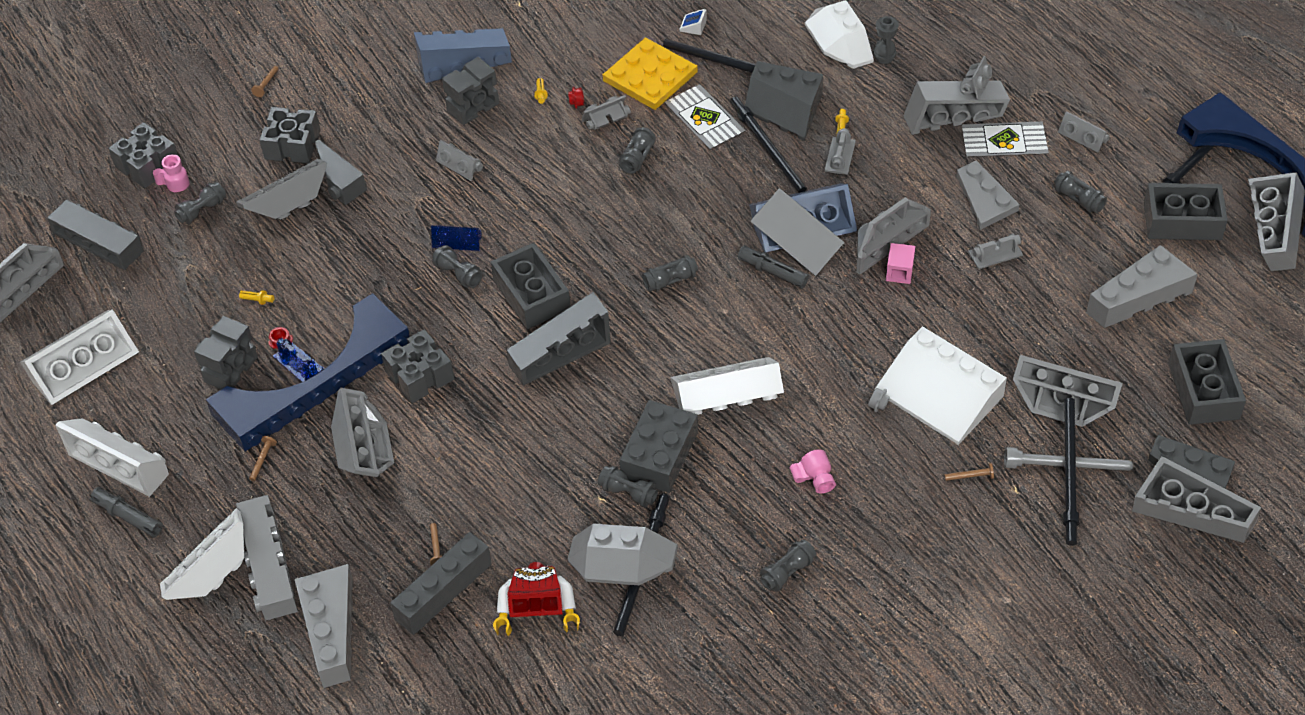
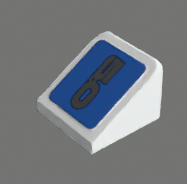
[680,9,707,35]

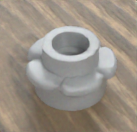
[868,388,890,412]

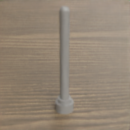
[1004,447,1134,471]

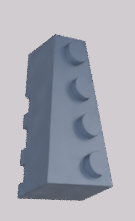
[414,28,512,83]

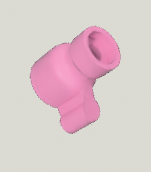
[153,155,190,192]
[789,450,836,494]

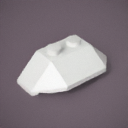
[805,0,874,69]
[160,508,244,600]

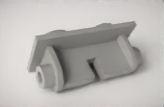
[960,56,992,99]
[581,95,631,130]
[1058,111,1109,153]
[825,128,856,175]
[436,140,483,181]
[968,234,1023,270]

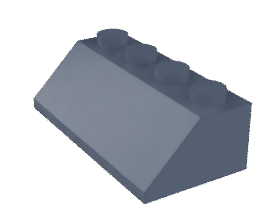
[749,183,857,252]

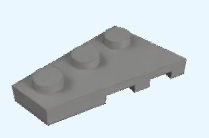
[956,160,1020,230]

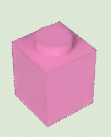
[886,243,915,284]

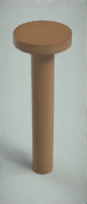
[251,66,279,97]
[249,436,277,481]
[944,463,994,481]
[430,523,442,566]

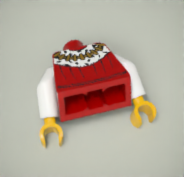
[493,562,580,636]

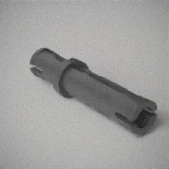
[737,245,809,289]
[90,487,163,538]

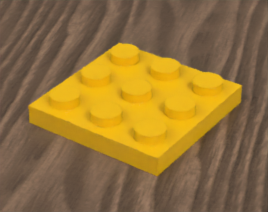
[602,37,698,110]

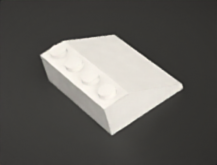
[875,326,1007,445]

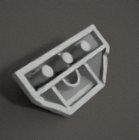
[236,159,327,220]
[856,197,931,275]
[0,243,64,322]
[1013,355,1123,427]
[331,388,394,477]
[567,524,678,586]

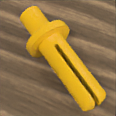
[534,78,548,104]
[835,109,849,137]
[239,290,274,305]

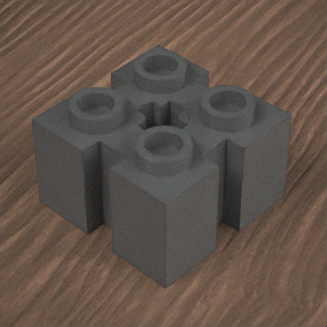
[442,57,499,125]
[259,107,321,163]
[108,122,178,189]
[194,316,258,389]
[381,329,454,404]

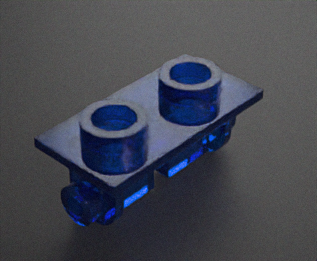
[431,225,482,251]
[273,338,324,382]

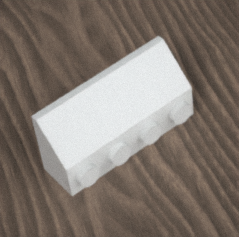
[20,309,139,405]
[670,357,784,415]
[55,418,169,497]

